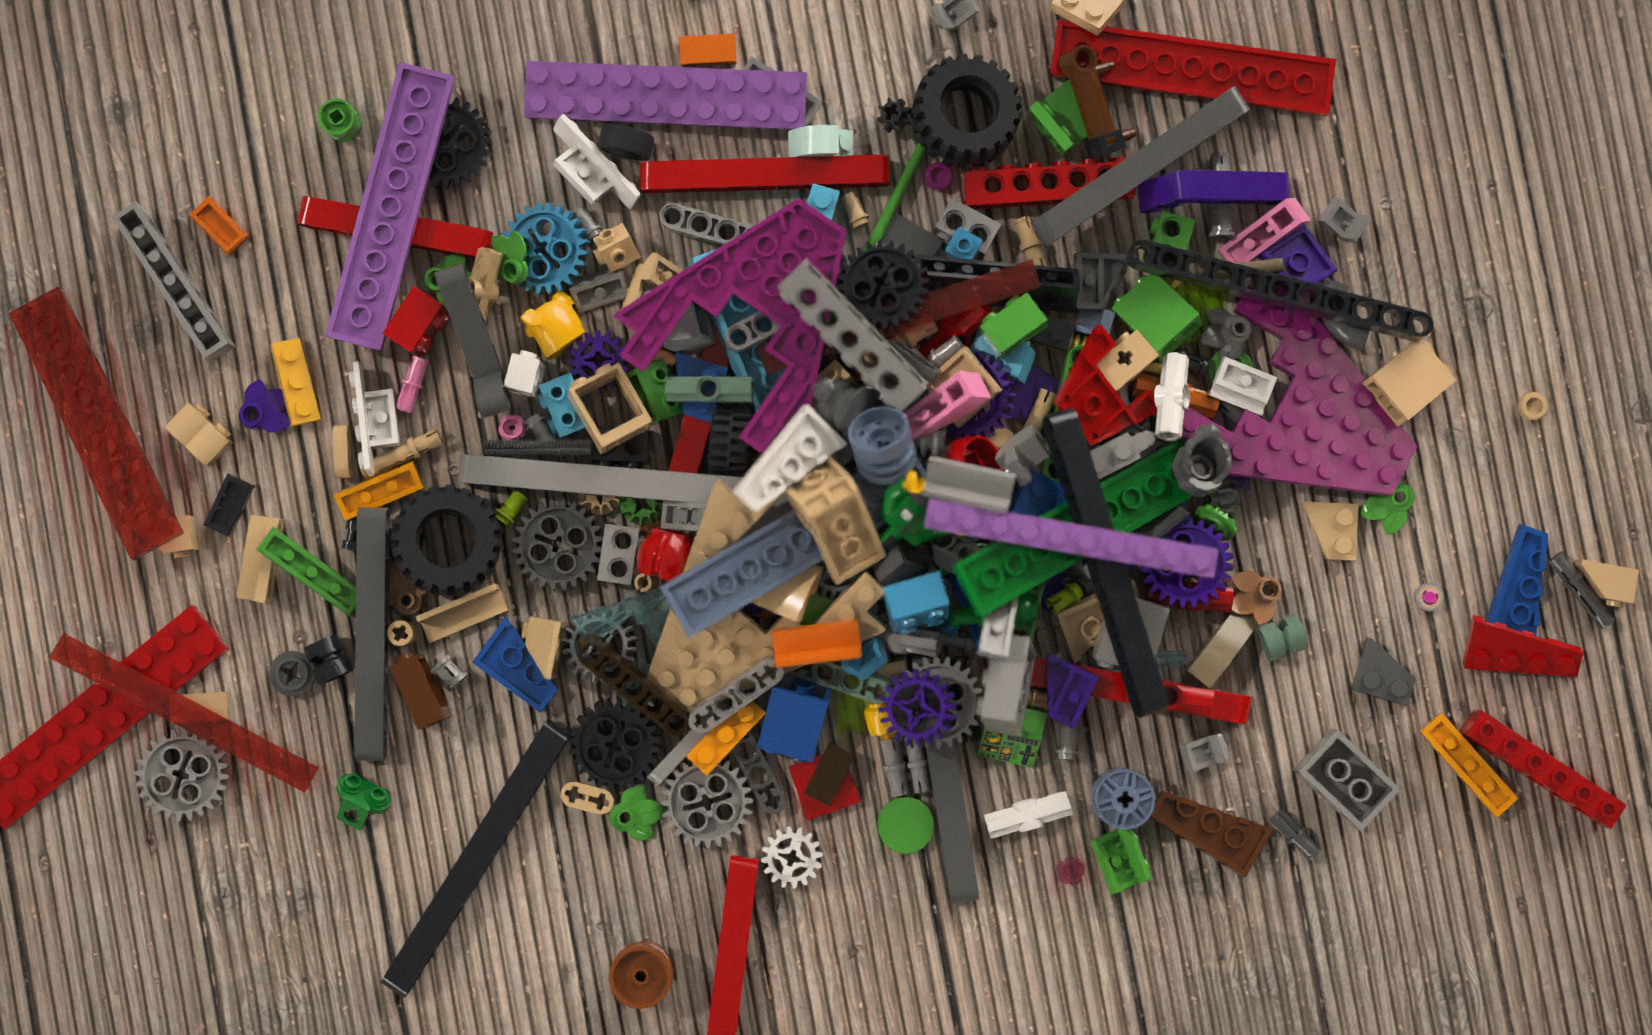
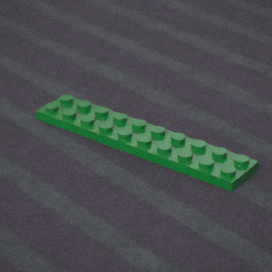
[951,438,1194,617]

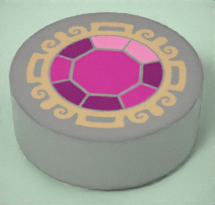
[1414,583,1444,611]

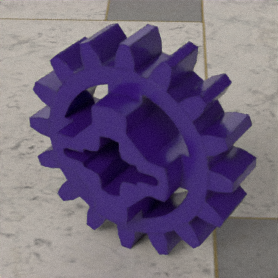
[568,330,629,392]

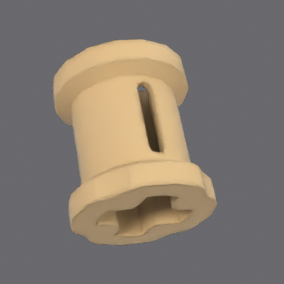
[387,620,417,646]

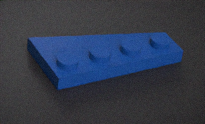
[1486,524,1548,636]

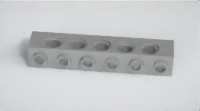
[112,201,236,362]
[777,258,928,411]

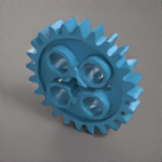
[502,202,590,295]

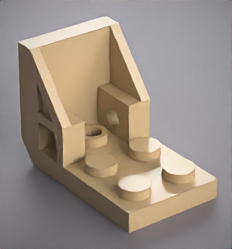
[783,456,886,585]

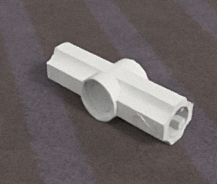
[1154,352,1190,441]
[984,791,1073,839]

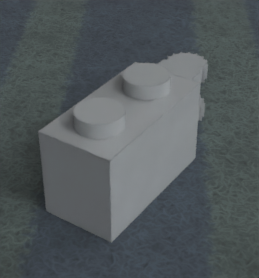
[1090,430,1155,480]

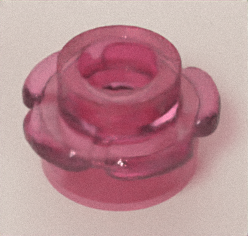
[1056,857,1084,885]

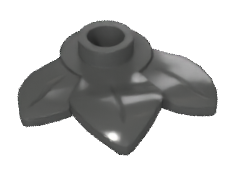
[1199,308,1252,363]

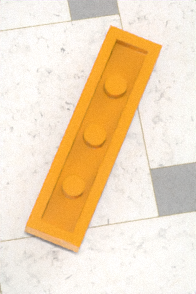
[1418,713,1519,818]

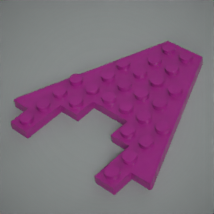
[1181,285,1418,496]

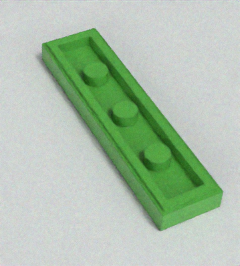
[256,527,356,617]

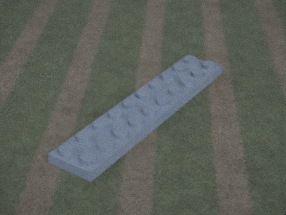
[659,458,926,638]

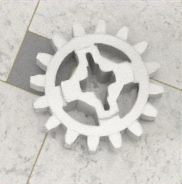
[761,826,823,889]

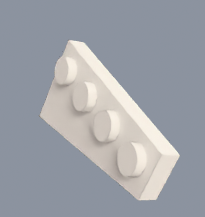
[732,405,847,511]

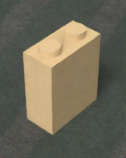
[1362,338,1456,427]

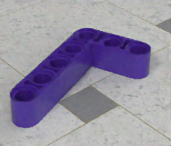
[1138,170,1290,213]

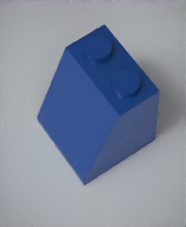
[757,672,832,762]

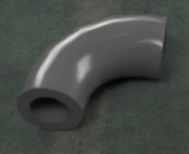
[1322,280,1370,351]

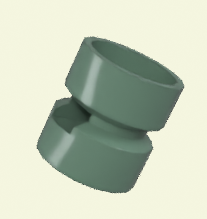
[1257,614,1309,662]

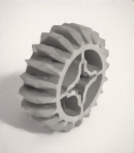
[561,607,638,683]

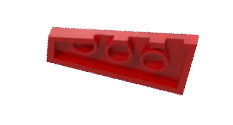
[1462,615,1583,677]

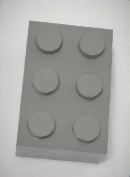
[977,635,1036,736]
[1293,729,1401,831]

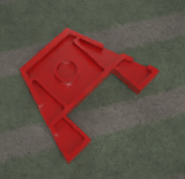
[1053,325,1158,446]

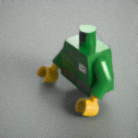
[879,471,964,550]

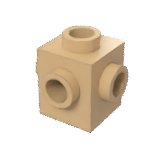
[592,223,641,273]

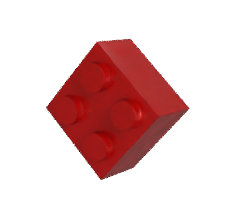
[382,286,450,358]

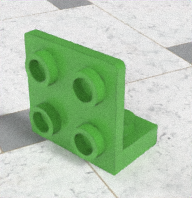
[1026,79,1088,157]

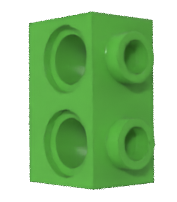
[1142,211,1196,268]

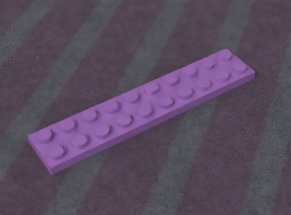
[524,61,808,130]
[325,62,456,351]

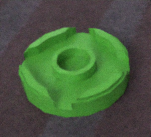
[878,797,934,854]

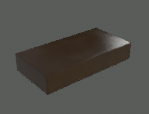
[804,742,855,806]

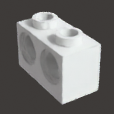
[504,350,546,399]

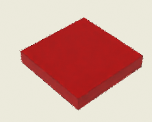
[788,754,861,821]

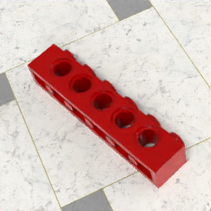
[963,157,1136,210]
[1459,709,1627,829]

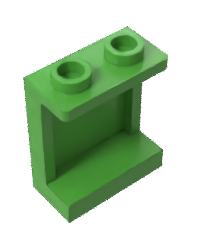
[1111,273,1202,363]

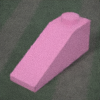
[1219,197,1311,263]
[904,371,991,442]

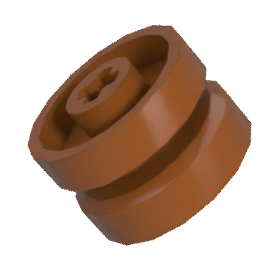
[608,941,674,1009]

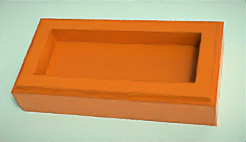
[679,33,737,66]
[189,196,250,256]

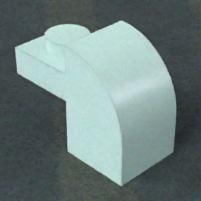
[788,125,854,157]

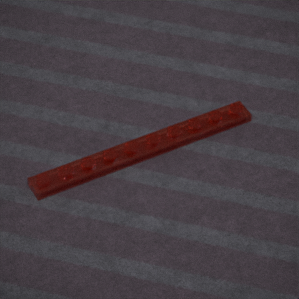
[758,260,1041,375]
[49,633,319,793]

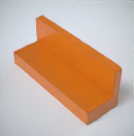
[772,619,862,668]

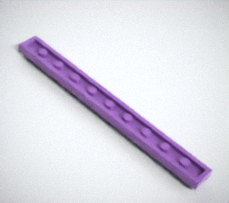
[924,499,1218,578]

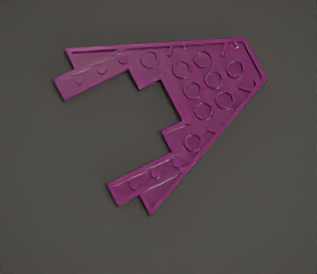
[614,198,847,454]

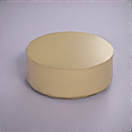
[1518,392,1548,421]

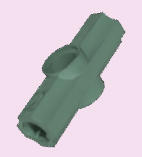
[665,375,754,403]

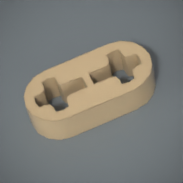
[333,424,353,479]
[561,781,615,814]

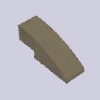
[1184,611,1257,689]

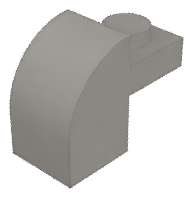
[995,424,1050,487]

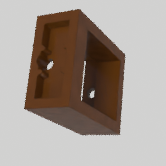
[389,652,452,730]

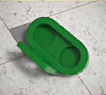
[336,773,391,831]

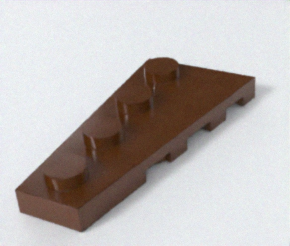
[1150,791,1274,877]

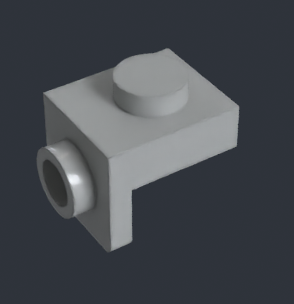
[931,0,981,31]
[1318,197,1370,242]
[1179,733,1230,773]

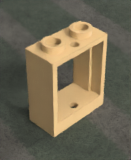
[568,363,653,454]

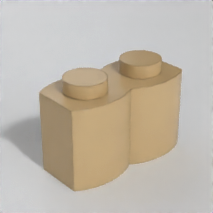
[165,403,233,467]

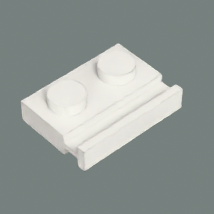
[1208,357,1278,416]

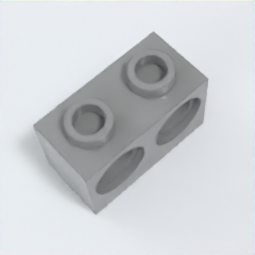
[934,198,1001,259]
[661,500,707,532]
[597,524,645,586]

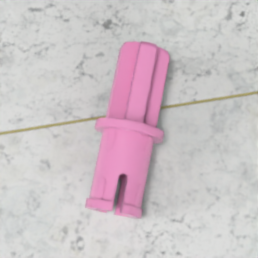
[396,356,430,413]

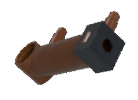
[1059,45,1137,159]

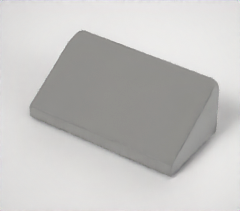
[568,268,629,314]

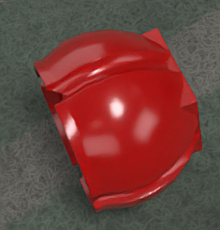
[940,436,1003,471]
[637,528,695,581]

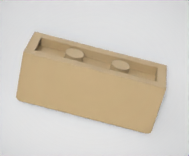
[237,515,285,603]
[416,584,509,643]

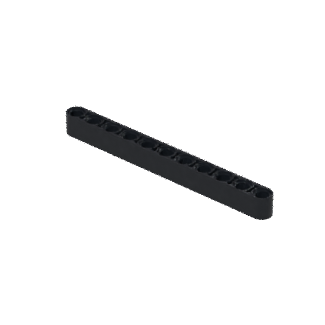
[1126,239,1433,341]
[1042,408,1168,718]
[380,718,572,998]

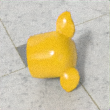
[521,291,586,360]

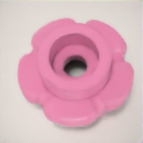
[498,414,526,442]

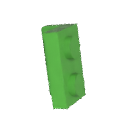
[1090,828,1151,894]

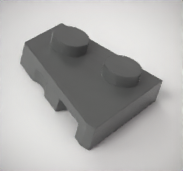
[1351,637,1415,706]

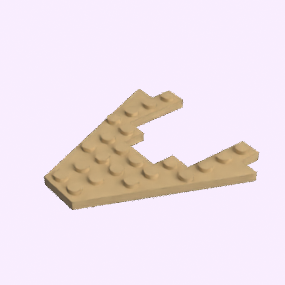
[646,478,886,714]

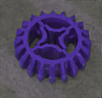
[878,669,957,748]

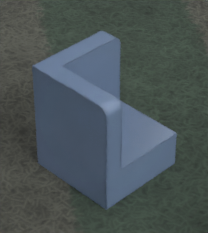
[1073,309,1115,337]

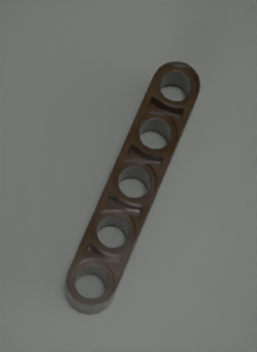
[576,633,690,736]

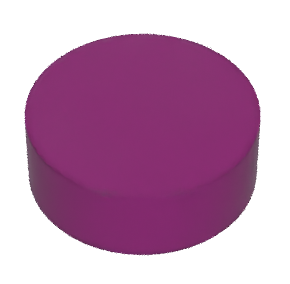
[925,162,953,192]

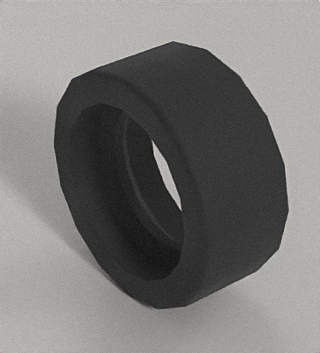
[598,124,654,161]

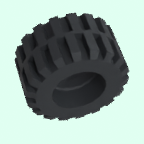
[708,405,753,478]

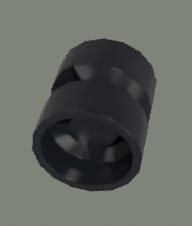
[303,634,353,685]

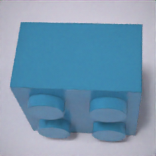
[883,571,949,635]

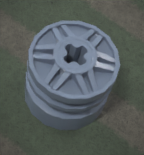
[848,406,917,485]
[1090,767,1155,830]

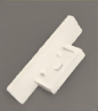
[553,114,641,209]
[349,361,400,477]

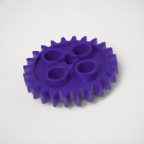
[926,349,1016,439]
[1141,517,1234,610]

